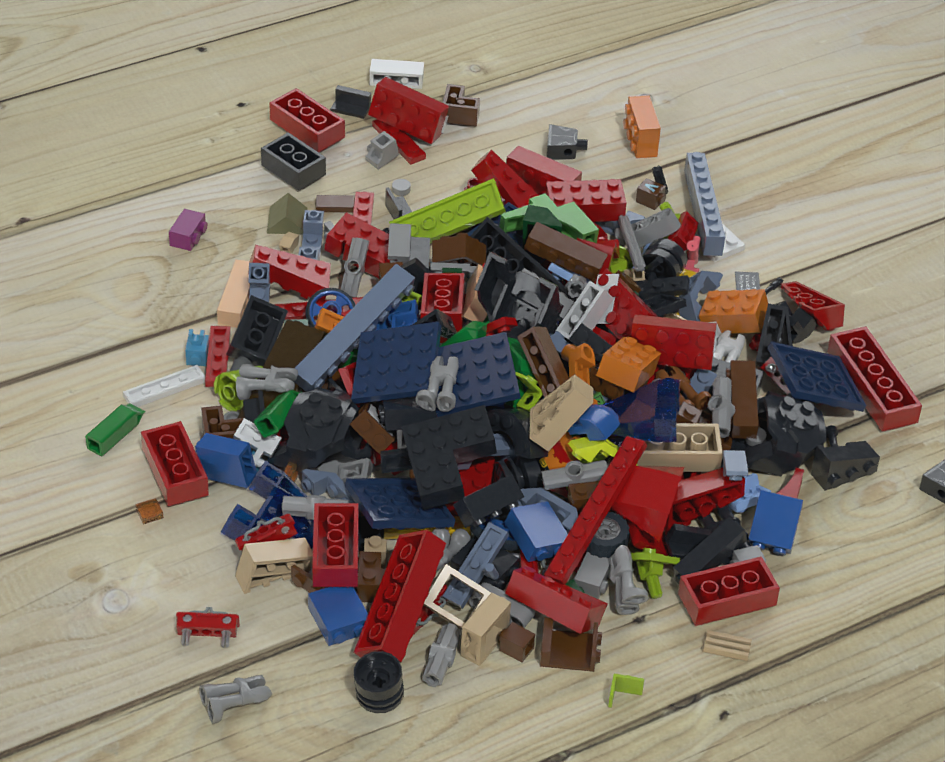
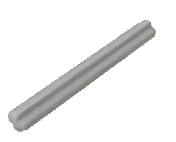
[618,215,646,272]

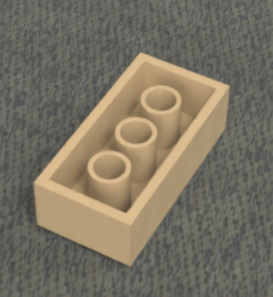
[632,423,723,472]

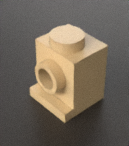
[364,536,387,569]

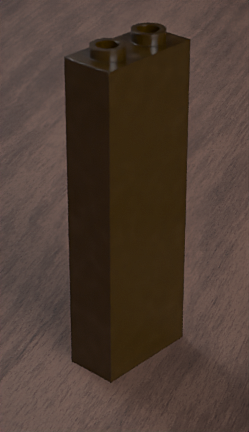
[238,319,325,418]

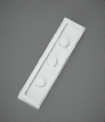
[123,365,206,407]

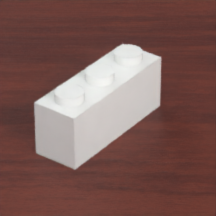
[370,59,424,89]
[556,281,614,340]

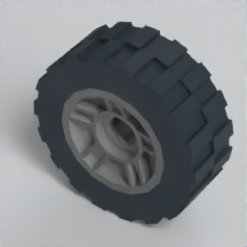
[586,512,629,558]

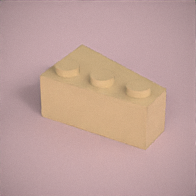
[530,375,593,451]
[235,538,313,594]

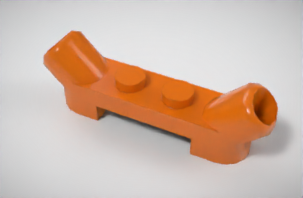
[561,343,598,405]

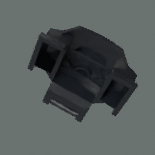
[474,252,564,343]
[267,387,373,473]
[742,391,838,476]

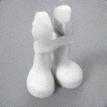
[713,330,745,362]

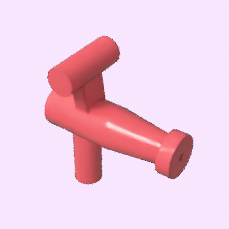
[684,236,701,273]

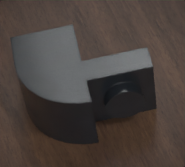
[789,307,818,343]

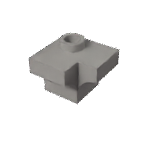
[366,131,399,170]

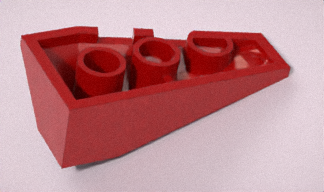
[781,281,845,331]

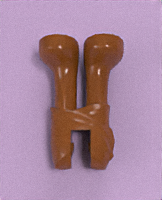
[655,366,712,411]

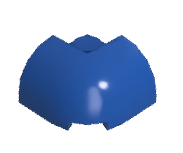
[376,300,421,330]
[568,404,620,441]

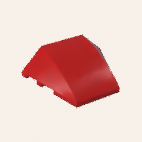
[610,465,684,543]

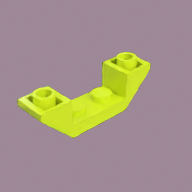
[568,436,637,465]

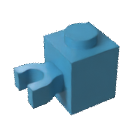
[185,329,209,366]

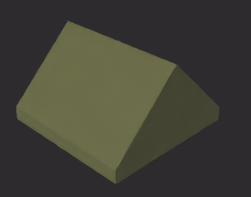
[267,193,307,235]

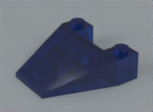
[602,378,680,442]
[221,461,314,549]

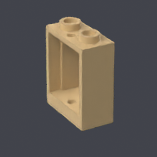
[423,564,491,630]
[461,593,511,666]

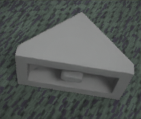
[338,458,372,483]

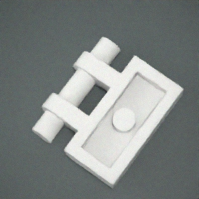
[234,418,281,470]

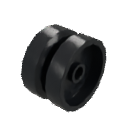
[642,238,687,280]

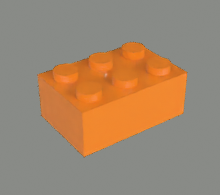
[623,95,661,158]
[699,289,768,333]
[596,337,661,393]

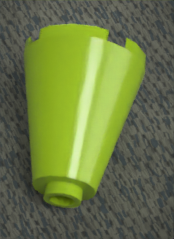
[214,366,263,411]

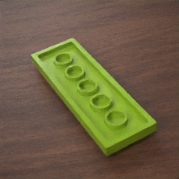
[389,178,506,243]

